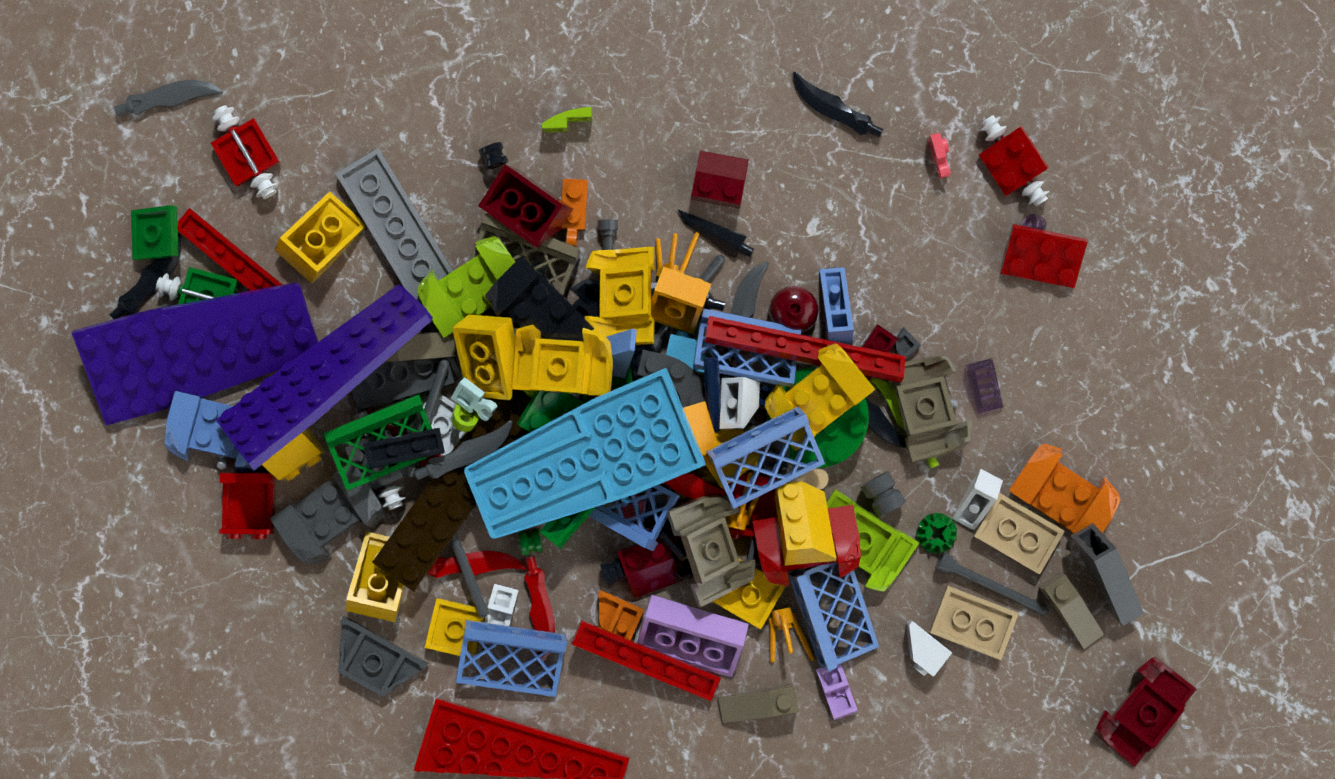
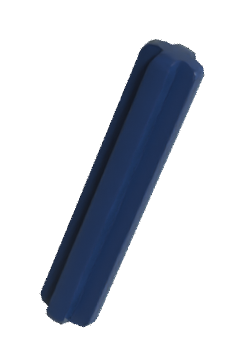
[704,357,721,432]

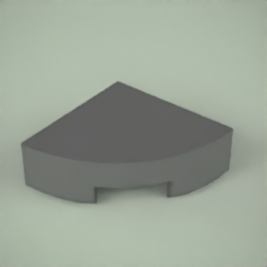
[895,327,921,360]

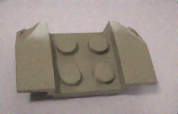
[888,355,972,463]
[667,494,755,608]

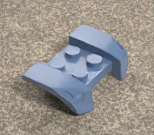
[164,391,260,473]

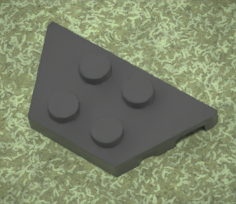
[338,616,429,697]

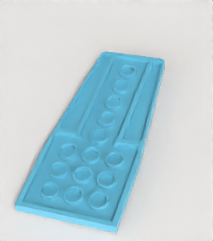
[464,368,706,539]

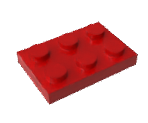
[1000,224,1088,288]

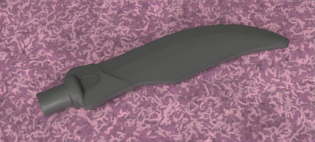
[114,80,223,116]
[724,262,769,363]
[414,420,512,480]

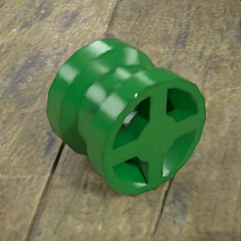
[519,528,543,556]

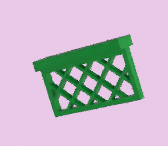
[323,395,432,491]

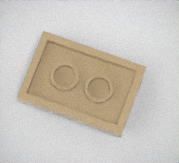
[973,493,1065,575]
[929,585,1019,660]

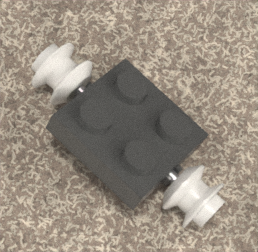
[345,412,408,511]

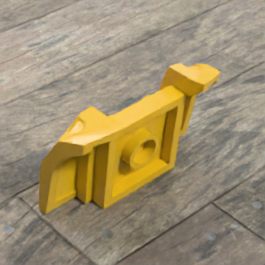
[585,246,655,345]
[512,325,613,396]
[765,344,875,451]

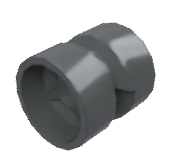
[860,471,906,518]

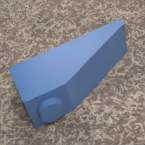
[820,267,854,345]

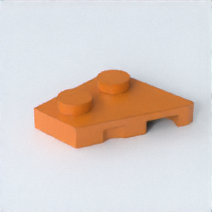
[598,589,644,640]

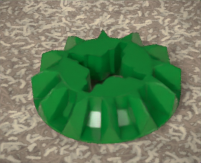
[917,513,957,553]

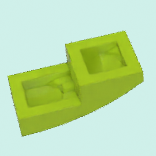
[542,107,593,133]

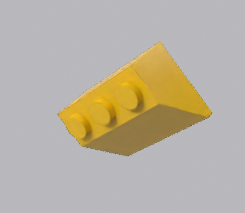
[774,481,836,565]

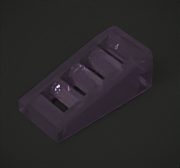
[966,358,1003,414]

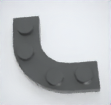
[636,350,706,408]

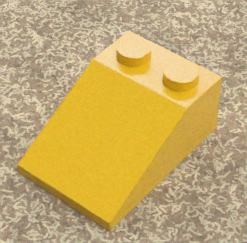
[275,191,367,284]
[452,315,515,400]
[262,427,326,482]
[346,531,405,622]

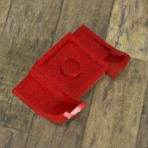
[753,505,861,586]

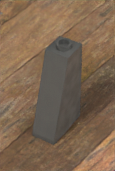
[1071,523,1144,626]

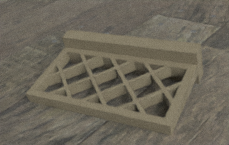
[469,213,581,295]

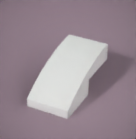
[484,584,519,626]

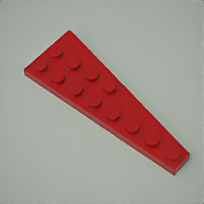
[413,697,630,779]

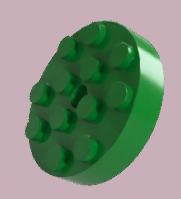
[767,366,869,468]

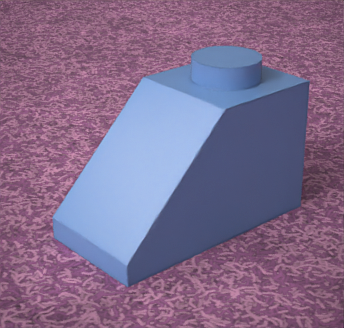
[606,329,637,378]

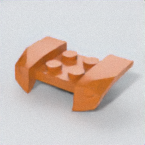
[1008,443,1120,534]

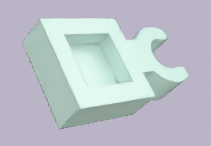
[451,378,497,421]

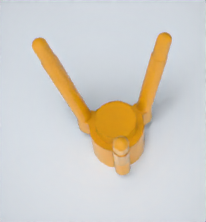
[656,232,699,277]
[723,472,759,530]
[768,607,814,663]

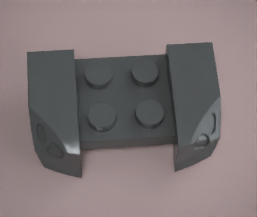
[270,461,385,565]

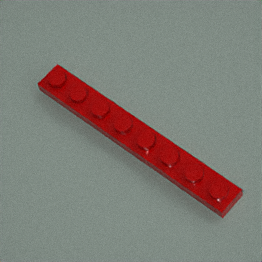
[704,316,906,382]

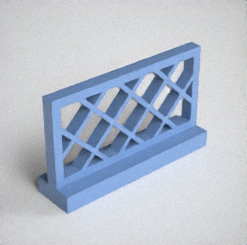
[693,308,801,388]
[707,407,825,509]
[589,485,679,551]
[789,563,879,672]
[456,620,567,697]

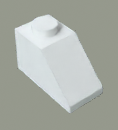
[720,377,760,430]
[952,469,1003,531]
[906,619,952,677]

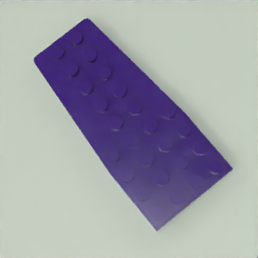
[72,283,319,426]
[216,285,433,470]

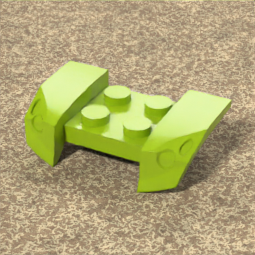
[417,236,515,338]
[826,489,920,592]

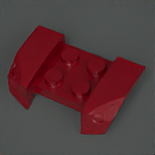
[1095,657,1197,767]

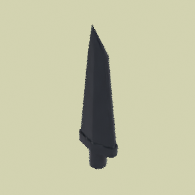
[677,209,754,258]

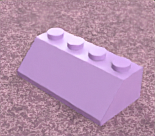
[637,595,749,678]

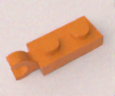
[560,178,588,247]

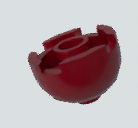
[768,285,819,334]

